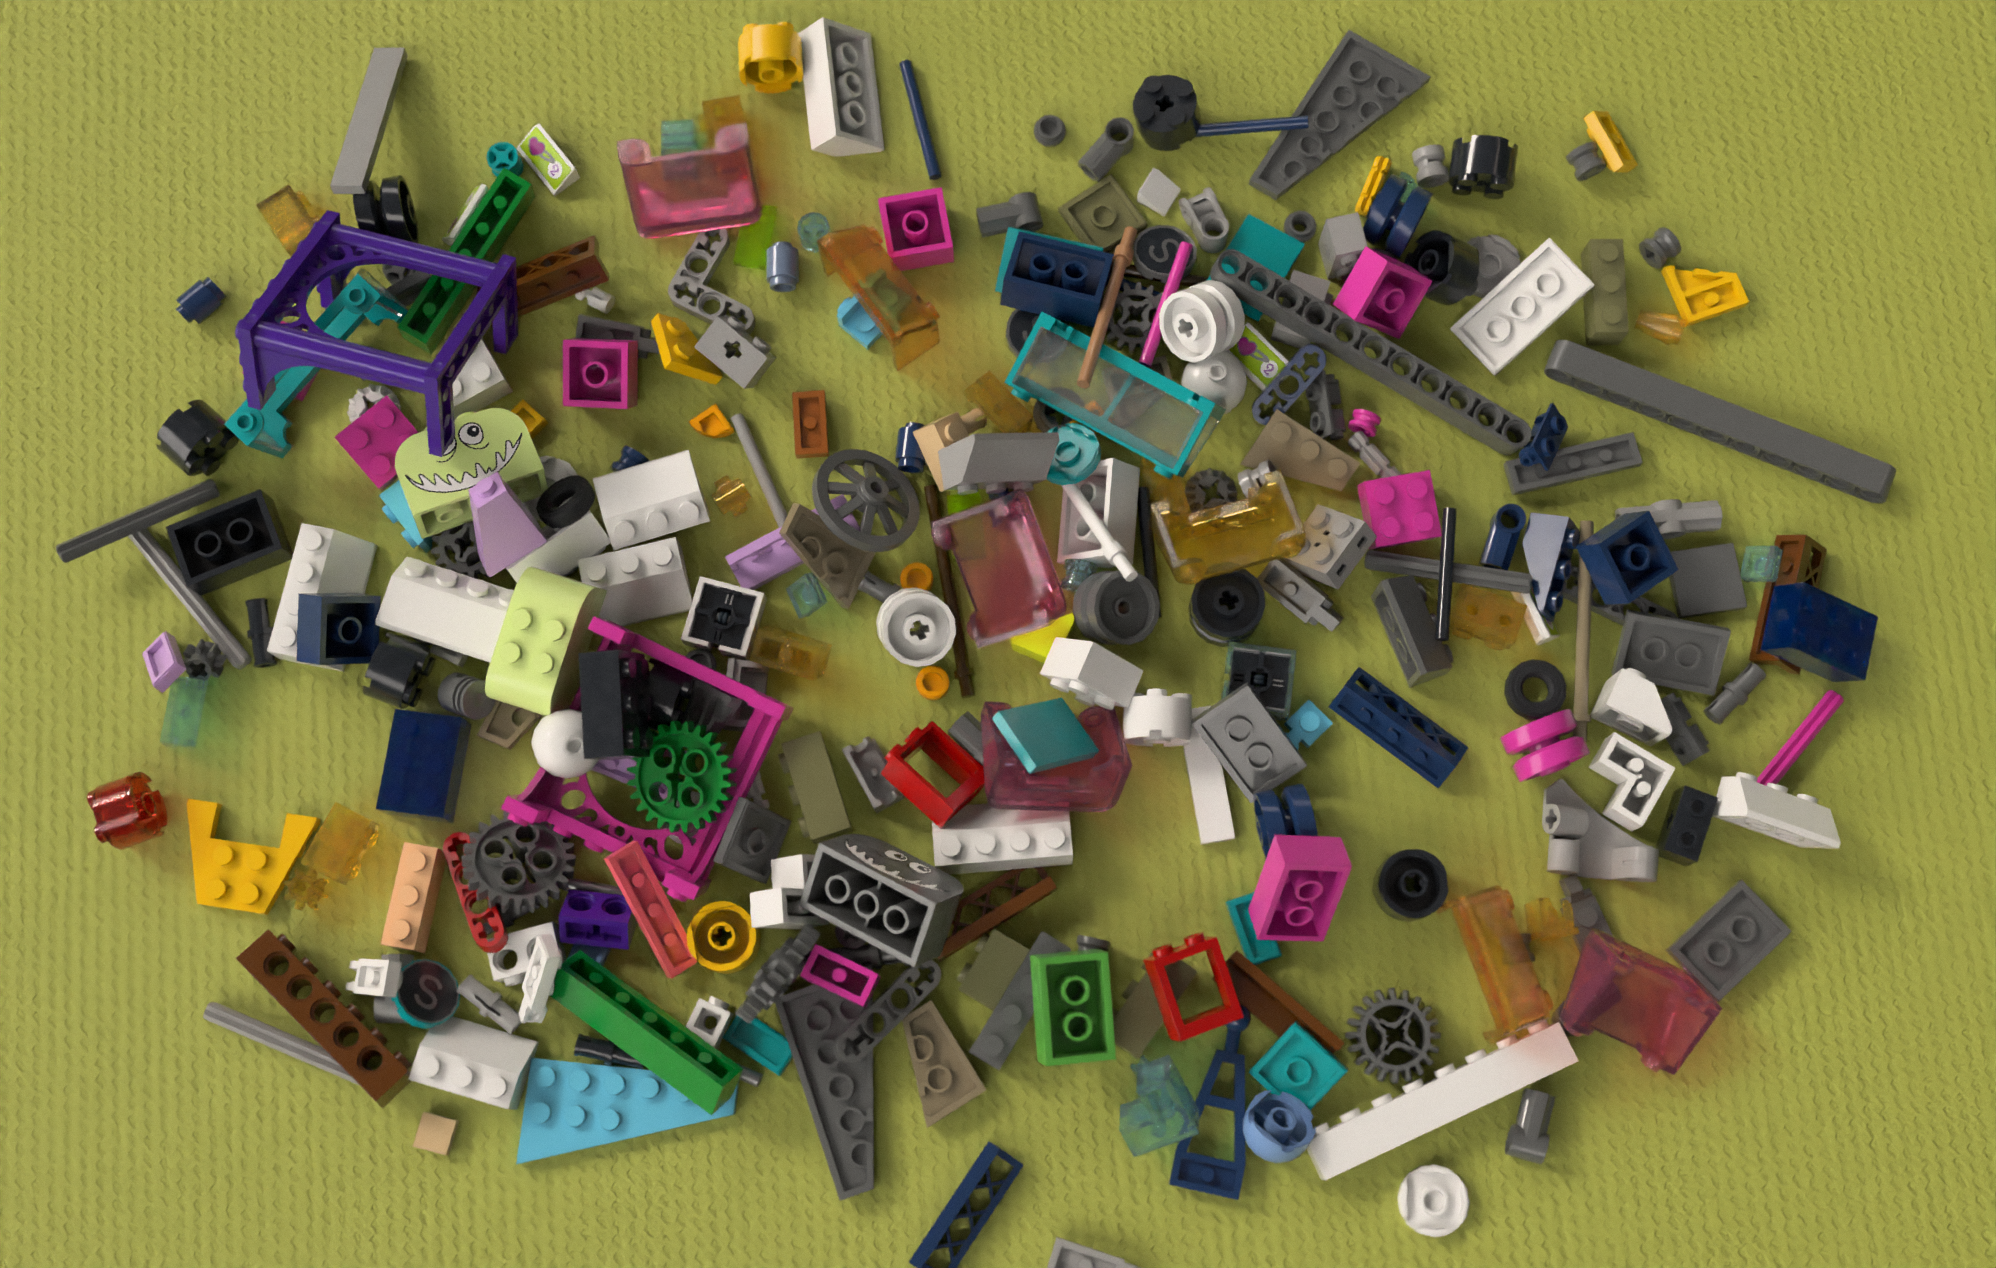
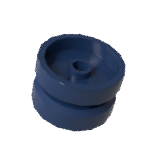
[1363,174,1433,259]
[1253,784,1318,859]

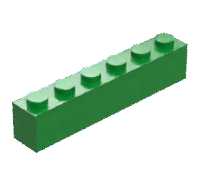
[397,168,535,355]
[550,950,743,1115]

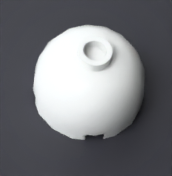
[1181,351,1247,415]
[532,709,599,779]

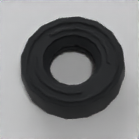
[536,475,595,528]
[1504,659,1566,720]

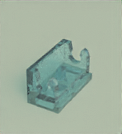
[160,676,208,750]

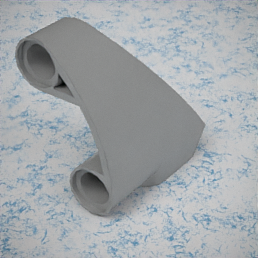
[1542,779,1659,882]

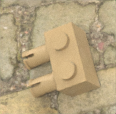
[913,408,987,492]

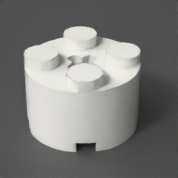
[1123,689,1192,747]

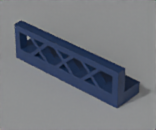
[1329,667,1469,788]
[909,1141,1024,1268]

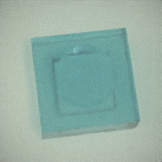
[1740,546,1783,582]
[786,573,828,618]

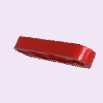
[443,832,508,953]

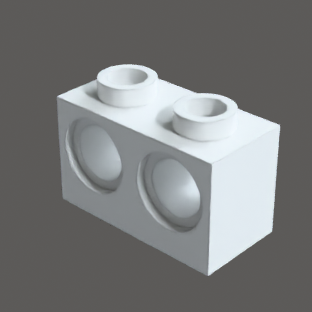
[487,922,567,987]

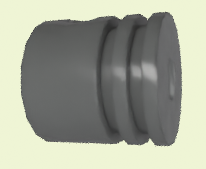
[438,673,495,720]

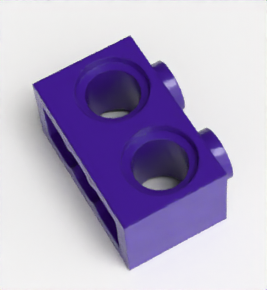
[559,889,637,950]

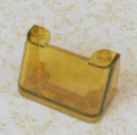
[1151,470,1306,585]

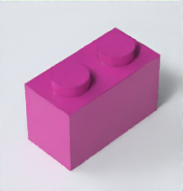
[800,944,881,1009]

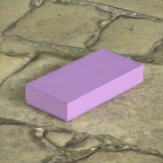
[142,631,186,693]

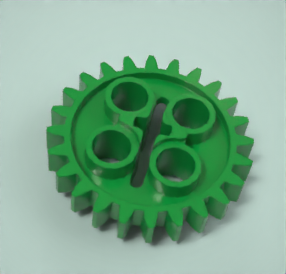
[627,721,737,833]

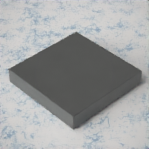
[1669,543,1747,619]
[713,797,791,884]

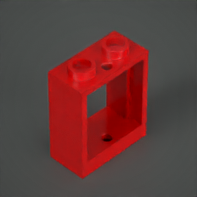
[881,721,992,829]
[1143,932,1244,1042]

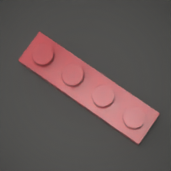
[604,841,697,979]

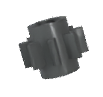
[183,639,227,683]

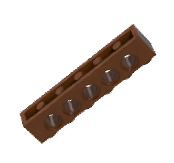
[236,929,412,1109]

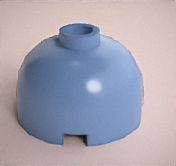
[1243,1090,1316,1163]

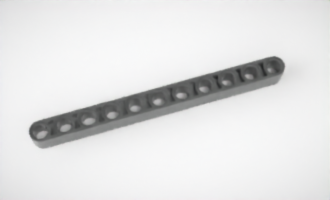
[1210,249,1532,455]
[1544,340,1897,504]

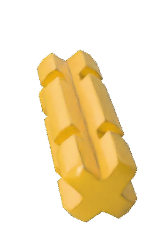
[1355,156,1392,217]

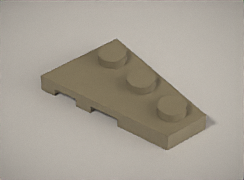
[1240,409,1360,491]
[779,503,876,609]
[477,700,542,750]
[902,1000,986,1128]

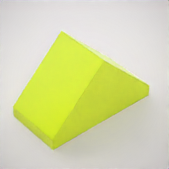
[1010,613,1075,663]

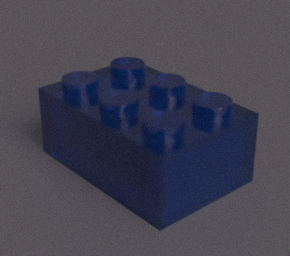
[1761,582,1878,683]
[376,709,471,823]

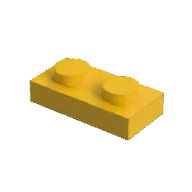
[1583,111,1638,173]

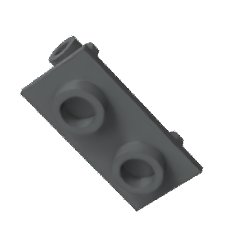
[1305,370,1346,440]
[1661,692,1710,766]

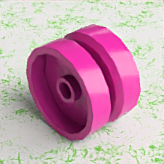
[1500,709,1590,783]

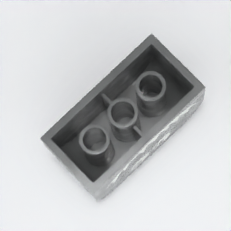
[799,834,964,967]

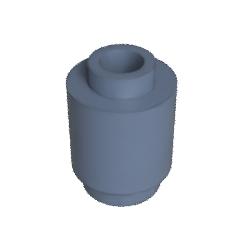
[766,241,799,292]

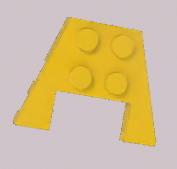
[187,799,321,915]

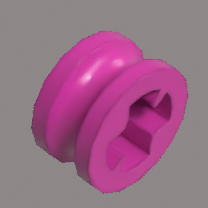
[1348,409,1381,437]

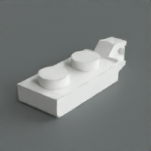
[519,934,562,1024]

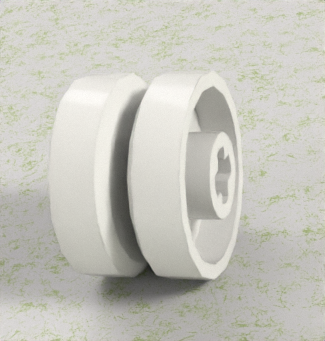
[1160,280,1245,362]
[876,587,956,667]

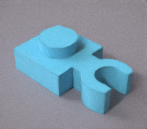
[1284,700,1333,750]

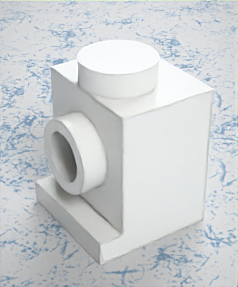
[686,996,734,1050]

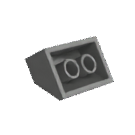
[1371,575,1453,688]

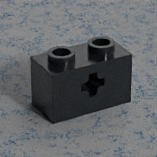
[1655,785,1718,866]

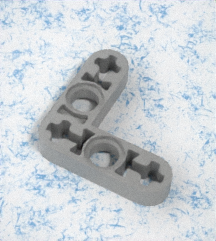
[668,222,755,335]

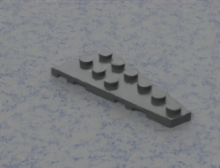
[1249,30,1431,200]
[775,964,874,1201]

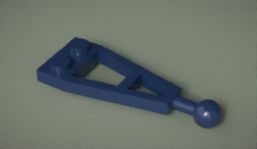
[1168,1005,1251,1200]

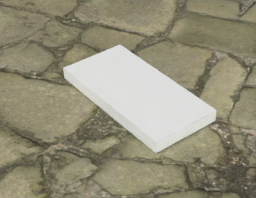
[1450,238,1595,377]

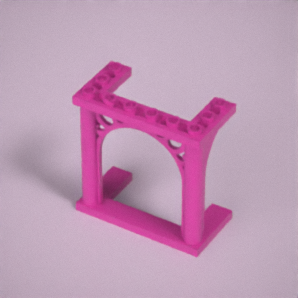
[501,616,794,902]

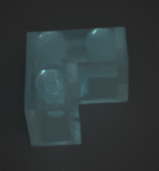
[1119,1055,1199,1157]

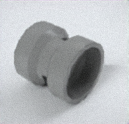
[1412,145,1449,188]
[1238,459,1283,503]

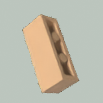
[381,842,446,953]

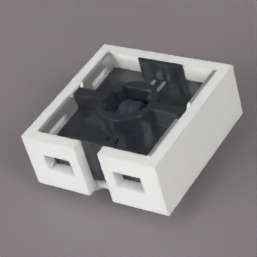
[681,576,767,661]

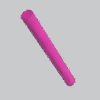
[1138,242,1193,367]

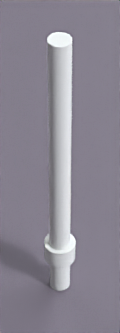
[1061,484,1138,582]

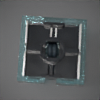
[1221,641,1297,721]

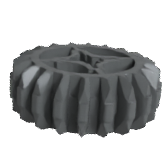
[1345,988,1441,1084]

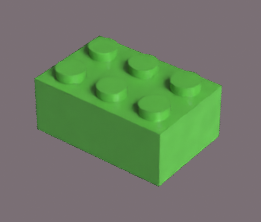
[1030,949,1116,1066]

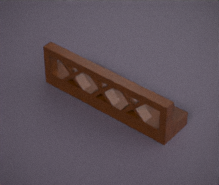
[477,235,609,328]
[1749,535,1827,674]
[937,867,1057,962]
[1211,950,1345,1054]

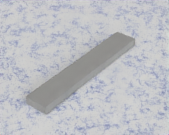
[330,48,408,194]

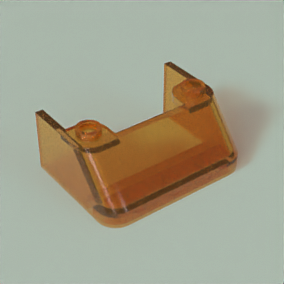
[817,224,940,371]
[1437,885,1553,1039]

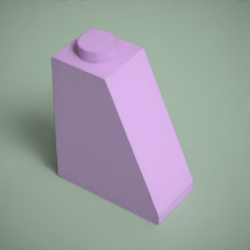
[468,471,547,577]

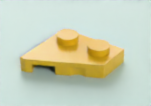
[1661,265,1749,327]
[651,313,723,385]

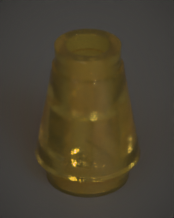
[1634,310,1687,346]

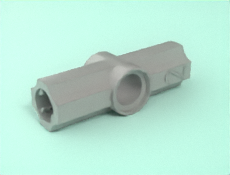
[1615,499,1723,539]

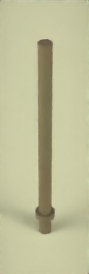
[1573,521,1594,742]

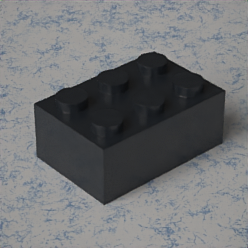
[166,489,293,596]
[579,650,653,760]

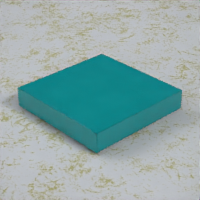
[1248,1021,1348,1111]

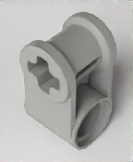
[1179,187,1229,253]

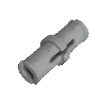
[456,974,522,1035]

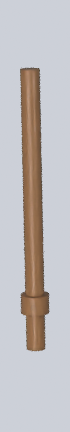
[1077,227,1137,389]

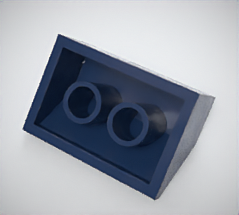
[1000,231,1114,328]

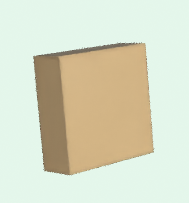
[413,1112,459,1155]

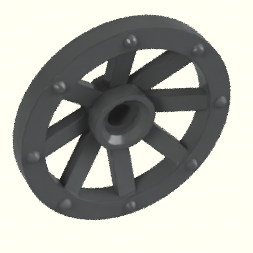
[812,449,920,552]

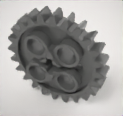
[462,810,576,915]
[736,924,820,1024]

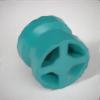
[486,142,524,178]

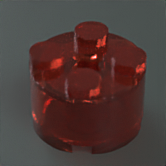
[87,772,168,850]

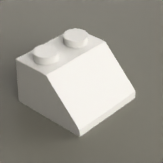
[1590,668,1672,746]

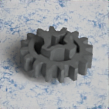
[1107,282,1163,354]
[431,521,489,579]

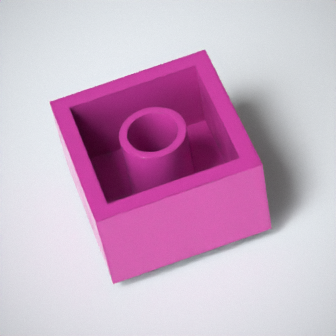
[878,187,954,273]
[1333,246,1432,339]
[563,338,638,409]
[334,395,418,490]
[1357,470,1442,550]

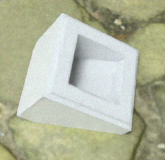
[1137,168,1181,217]

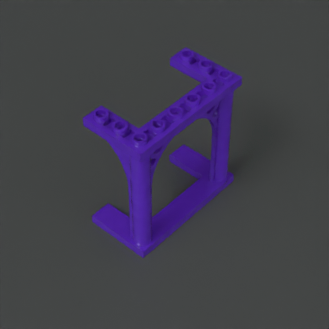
[235,210,518,457]

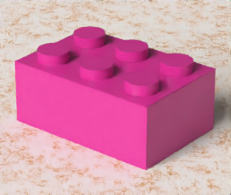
[1248,835,1352,942]

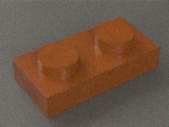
[792,390,829,459]

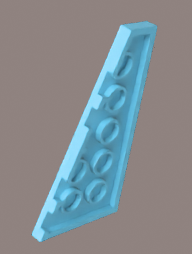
[516,1058,739,1164]

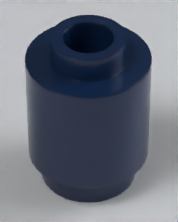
[176,277,227,324]
[895,422,927,473]

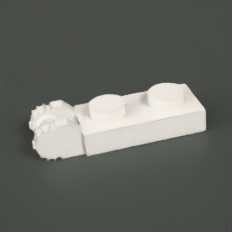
[345,958,403,997]

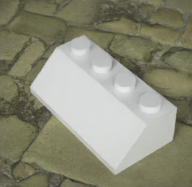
[798,17,884,157]
[267,523,377,672]
[375,557,514,662]
[932,797,1073,875]

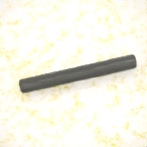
[56,479,220,563]
[1364,550,1533,594]

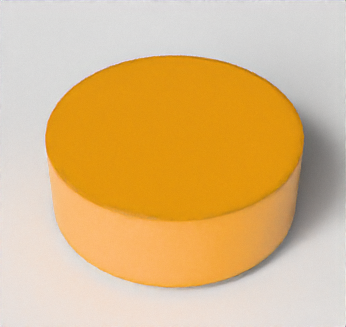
[900,562,934,591]
[916,666,950,701]

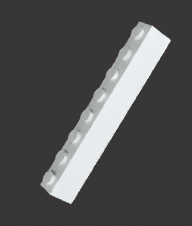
[1307,1019,1578,1180]

